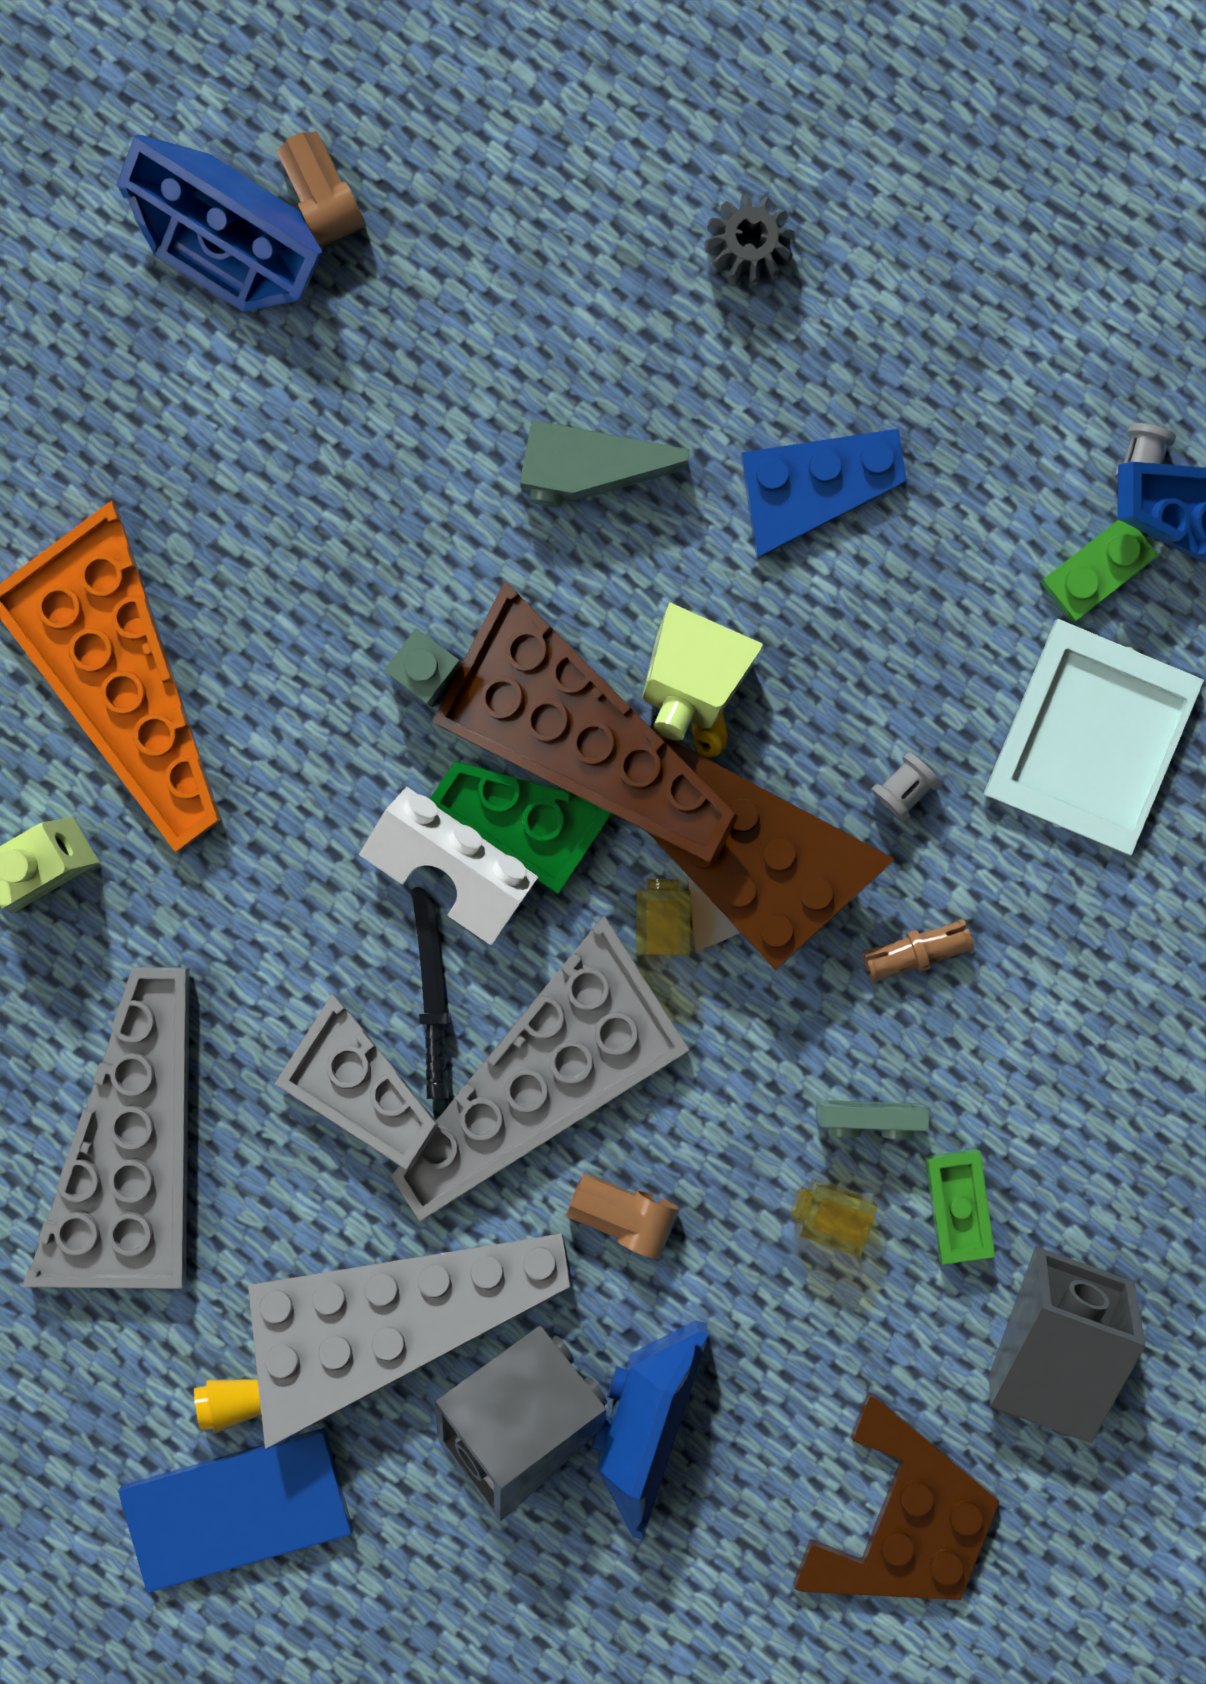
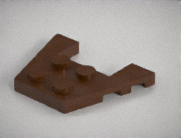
[793,1392,999,1600]

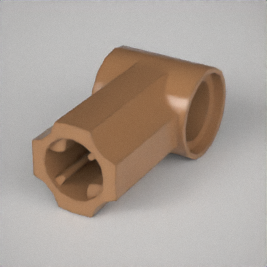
[276,131,367,248]
[566,1172,680,1259]

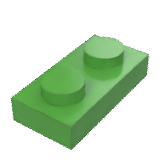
[1040,520,1159,623]
[925,1149,995,1265]

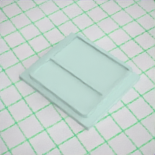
[983,619,1204,856]

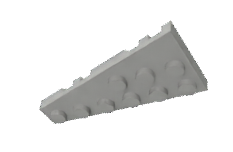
[22,967,190,1289]
[248,1234,571,1449]

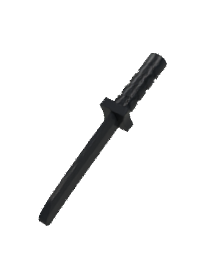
[411,887,451,1099]

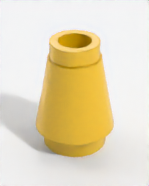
[194,1379,261,1434]

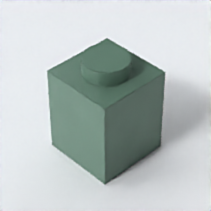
[384,628,462,707]

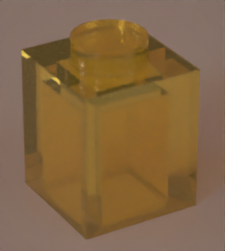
[635,879,691,955]
[790,1177,878,1257]

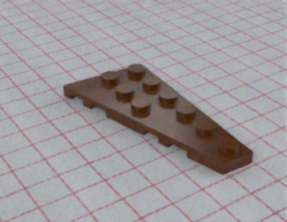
[432,581,739,865]
[646,731,895,970]

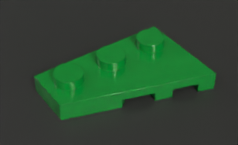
[430,761,611,894]

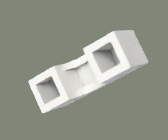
[359,787,538,945]

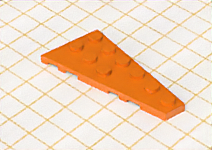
[0,500,222,852]

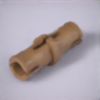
[862,919,974,983]

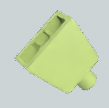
[642,603,763,741]
[0,817,100,913]

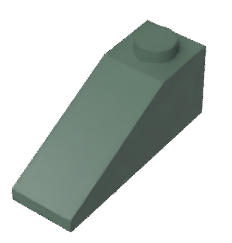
[520,420,690,507]

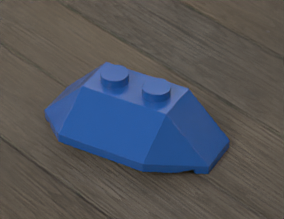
[116,134,322,312]
[591,1320,709,1540]

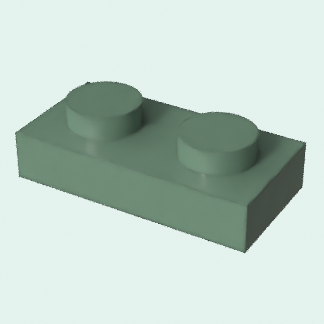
[816,1100,929,1140]

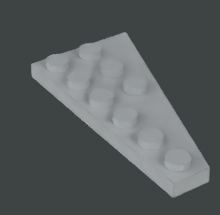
[391,915,690,1221]

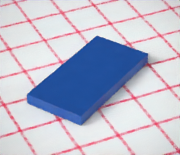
[118,1427,353,1593]

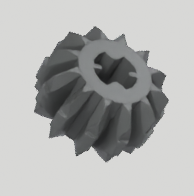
[704,193,795,290]

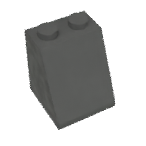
[989,1246,1146,1443]
[435,1325,607,1521]

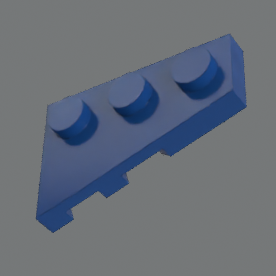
[741,428,907,559]
[1118,462,1206,564]

